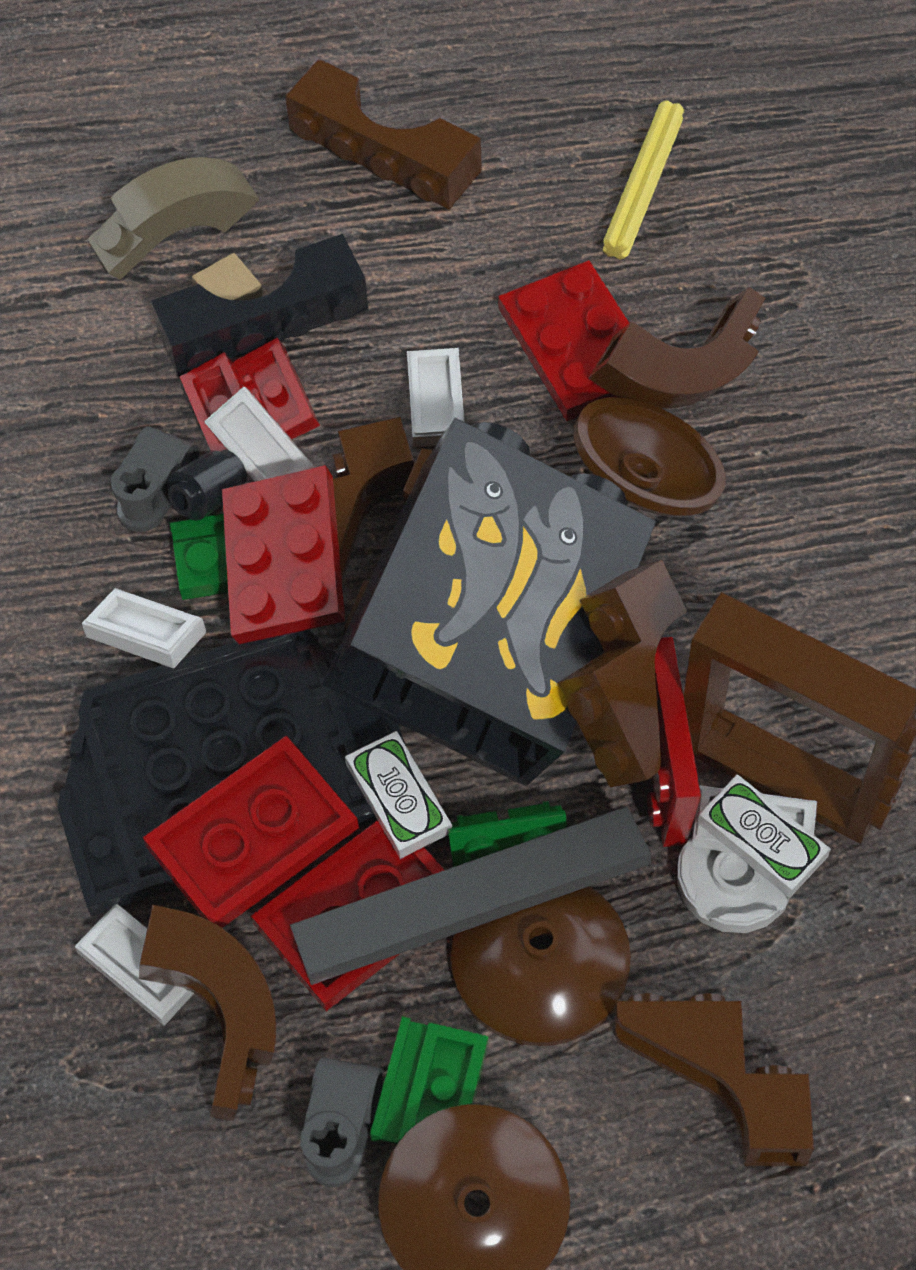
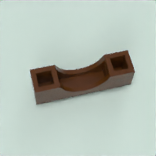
[285,59,482,210]

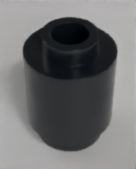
[167,450,247,521]

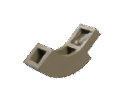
[88,157,260,280]

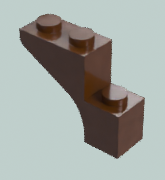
[332,417,414,581]
[558,560,687,788]
[615,993,814,1166]

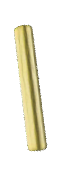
[603,100,684,260]

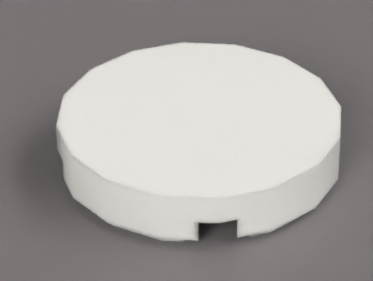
[677,837,790,933]

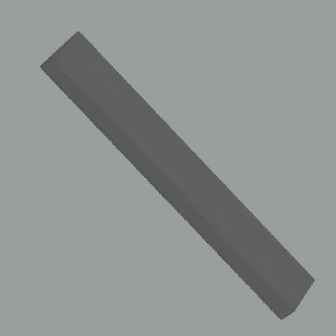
[290,806,651,985]

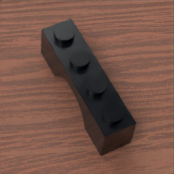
[151,233,369,377]

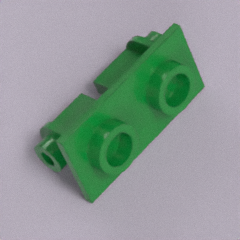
[447,800,567,867]

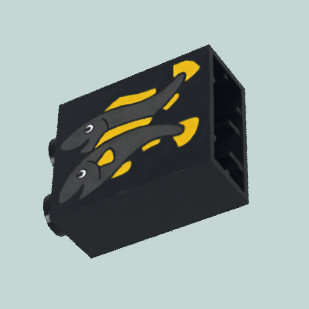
[322,418,656,786]

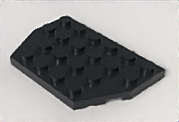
[57,630,407,916]

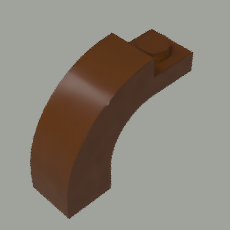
[589,287,766,409]
[139,905,276,1121]

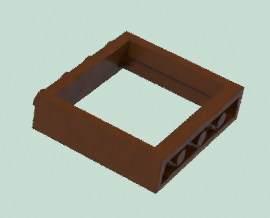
[684,592,916,844]

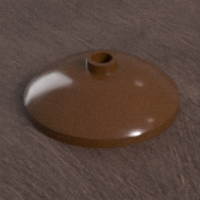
[573,397,726,517]
[451,886,631,1046]
[378,1104,570,1270]

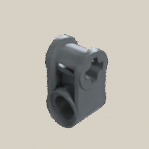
[111,426,200,532]
[300,1057,384,1187]

